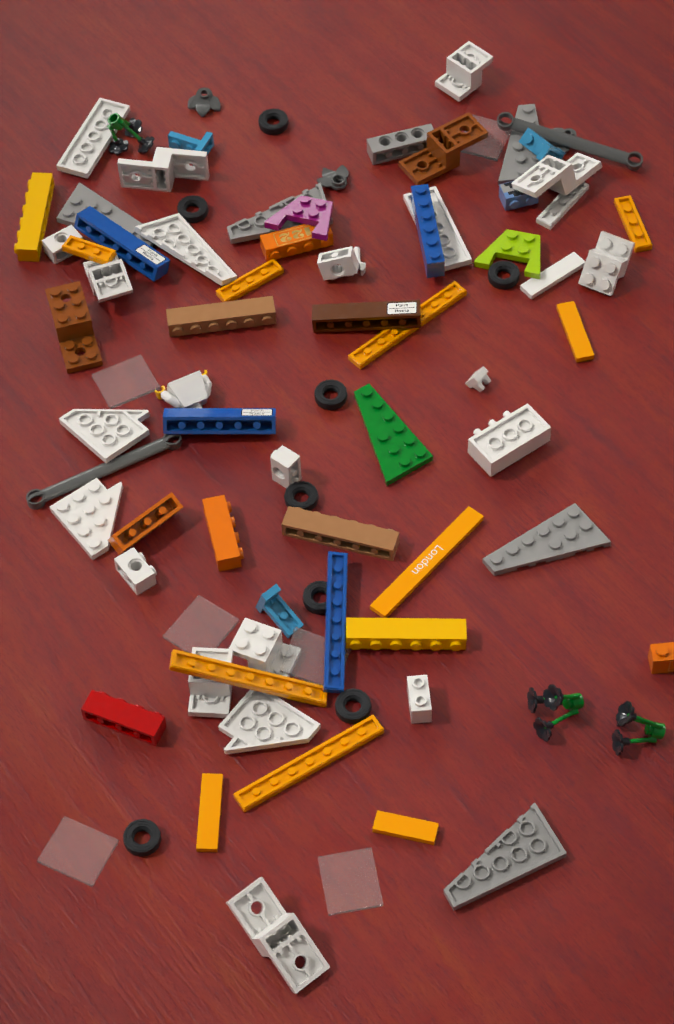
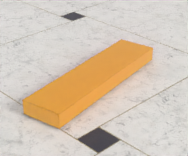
[614,195,652,253]
[216,259,284,302]
[556,301,594,362]
[196,773,223,852]

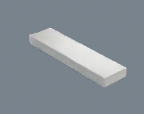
[536,182,589,230]
[520,252,585,300]

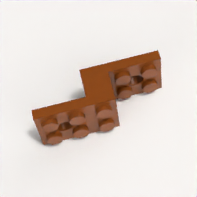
[398,112,489,185]
[45,281,103,374]

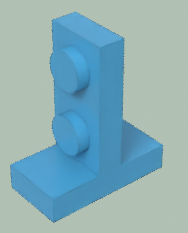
[519,128,566,161]
[168,131,214,166]
[255,584,304,638]

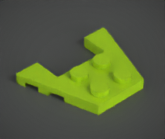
[474,229,541,279]

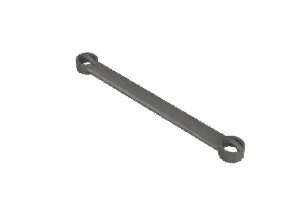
[497,112,643,171]
[26,434,182,510]

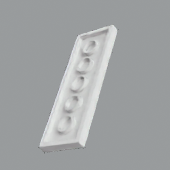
[56,98,130,179]
[403,186,472,271]

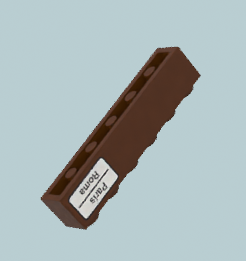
[312,300,422,333]

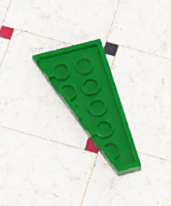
[354,384,433,486]

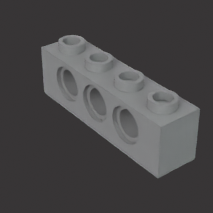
[367,123,434,165]

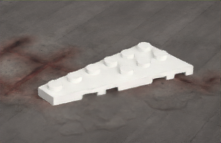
[135,213,237,286]

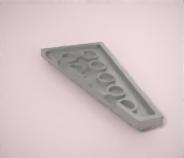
[498,104,540,186]
[56,182,154,247]
[227,182,333,244]
[482,503,611,576]
[443,803,567,911]

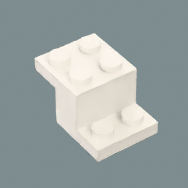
[435,41,494,102]
[578,231,635,296]
[83,255,133,303]
[229,618,301,677]
[188,647,233,718]

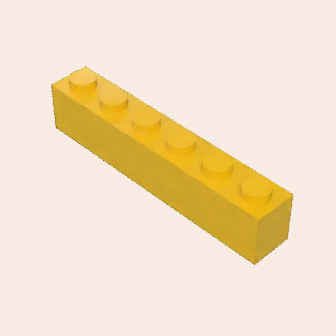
[14,172,55,262]
[346,617,467,651]

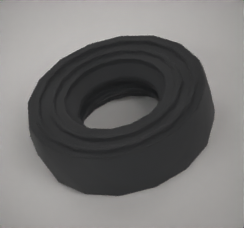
[258,108,289,135]
[177,195,208,223]
[488,260,520,290]
[314,379,347,410]
[284,481,319,511]
[303,581,327,615]
[335,688,371,724]
[123,819,161,857]

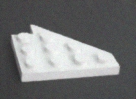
[59,409,150,464]
[50,478,123,560]
[218,690,321,755]

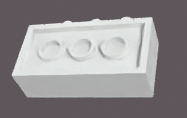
[468,403,551,477]

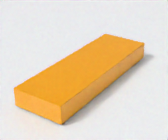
[62,235,117,264]
[372,810,439,845]

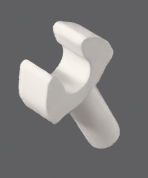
[352,247,366,276]

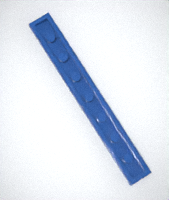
[323,551,348,693]

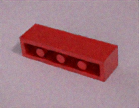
[81,690,167,746]

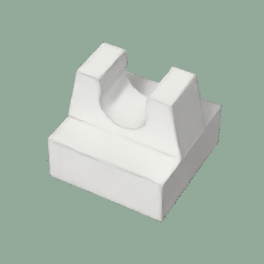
[465,366,492,392]

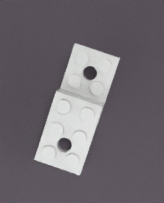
[117,147,210,192]
[512,152,602,198]
[226,877,330,994]

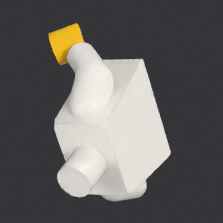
[155,370,212,408]

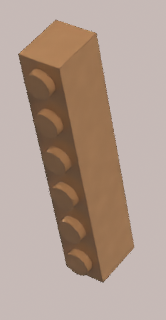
[166,296,276,337]
[281,506,400,561]

